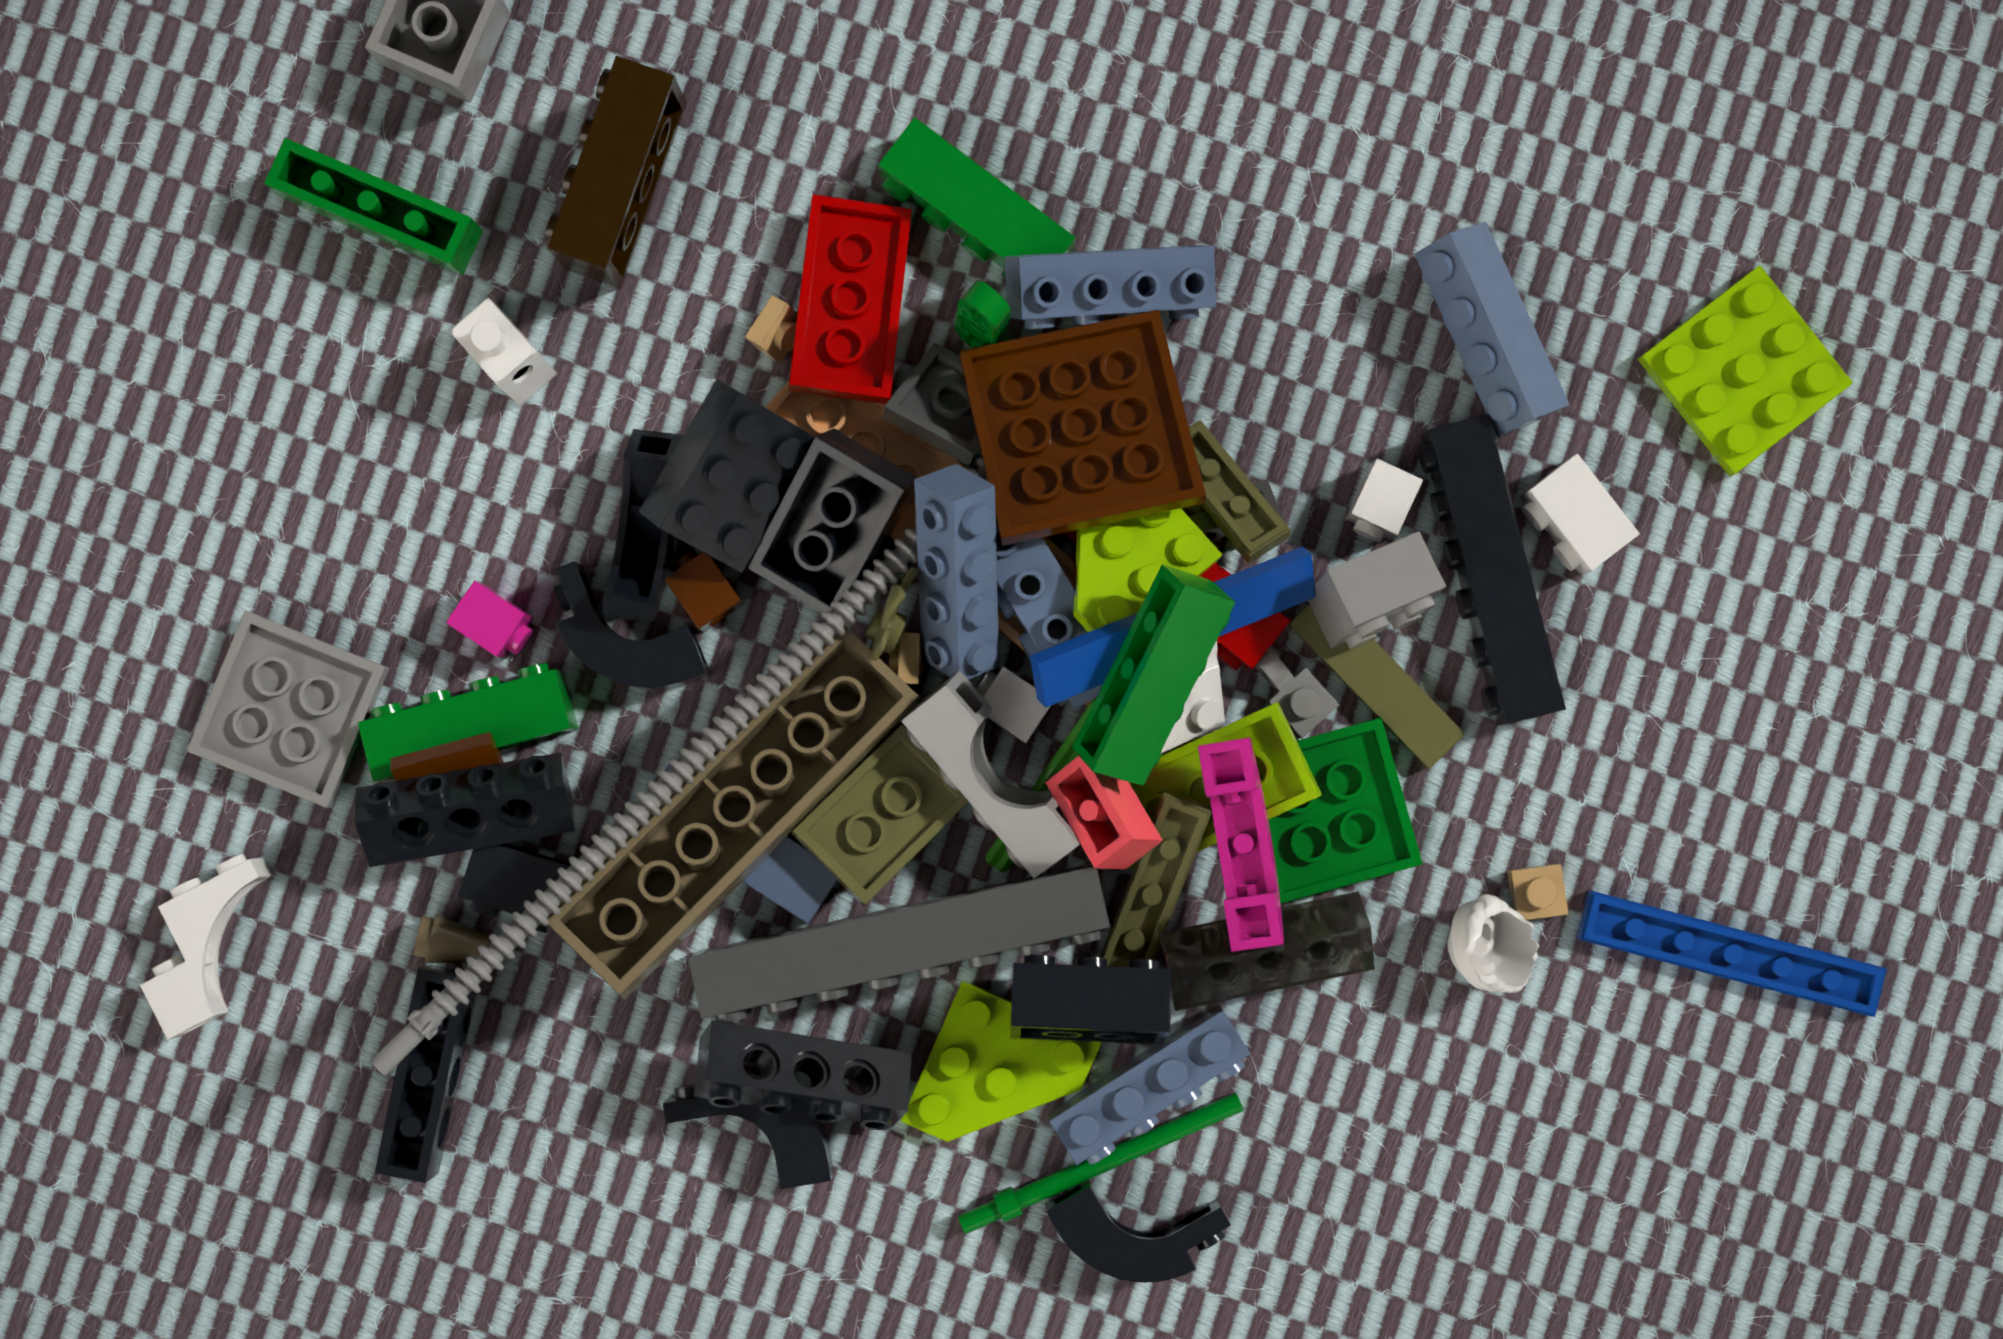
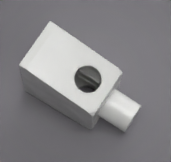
[450,298,558,406]

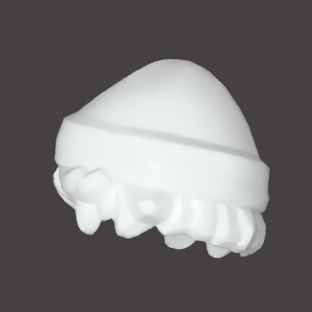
[1447,894,1539,993]

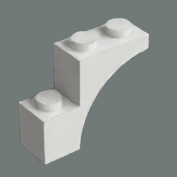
[140,854,273,1040]

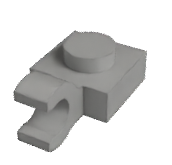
[1255,651,1340,739]

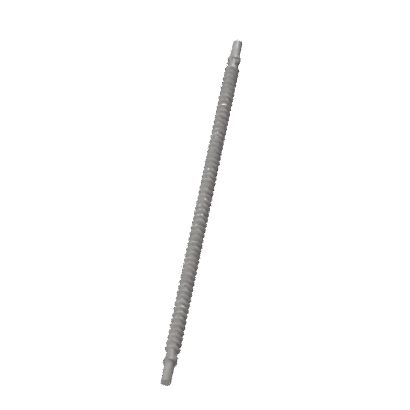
[370,458,987,1076]

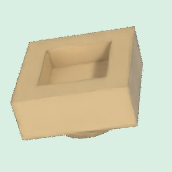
[745,295,797,364]
[889,632,923,686]
[1507,864,1569,920]

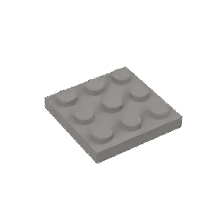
[187,611,390,808]

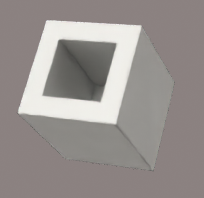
[1345,458,1423,542]
[976,667,1050,744]

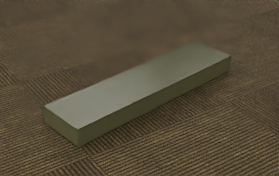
[1288,604,1465,769]
[1100,789,1212,967]

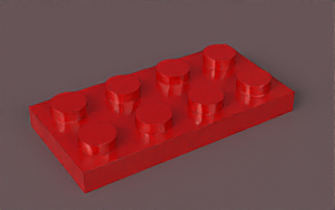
[788,194,912,405]

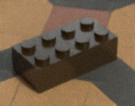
[545,56,687,289]

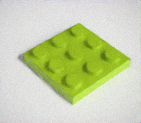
[1637,265,1853,477]

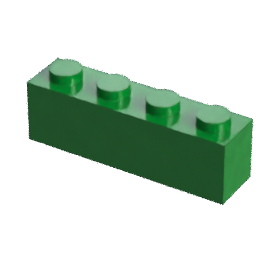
[878,117,1076,280]
[264,137,483,276]
[1072,564,1236,786]
[357,663,579,781]

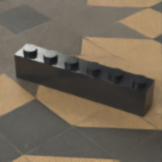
[1417,414,1566,726]

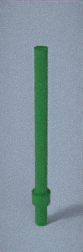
[957,1092,1244,1235]

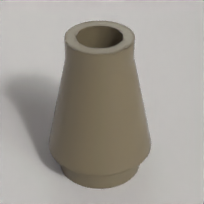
[413,913,491,963]

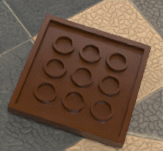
[959,310,1206,546]

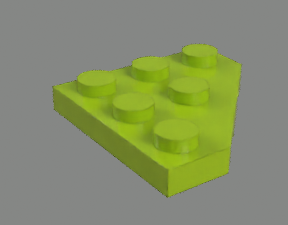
[1073,508,1223,632]
[901,980,1101,1142]

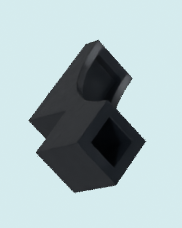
[603,429,683,621]

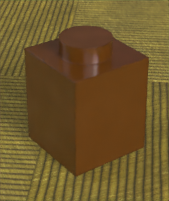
[664,550,745,632]

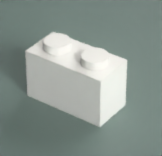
[1520,453,1640,575]

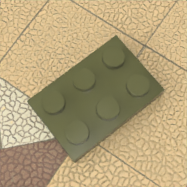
[791,725,969,906]

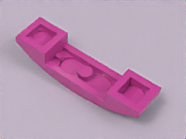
[1198,737,1284,952]

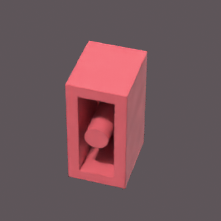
[1045,756,1163,870]

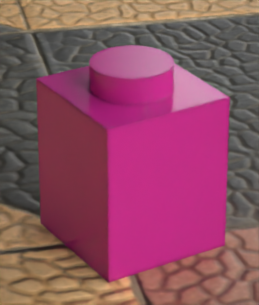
[446,580,534,659]

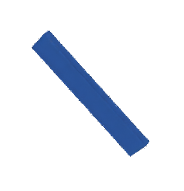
[1030,547,1316,708]
[1576,890,1887,1017]

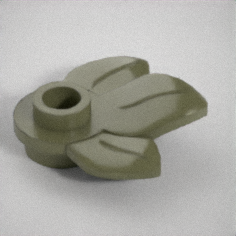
[864,567,919,661]

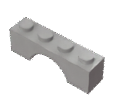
[901,670,1080,879]

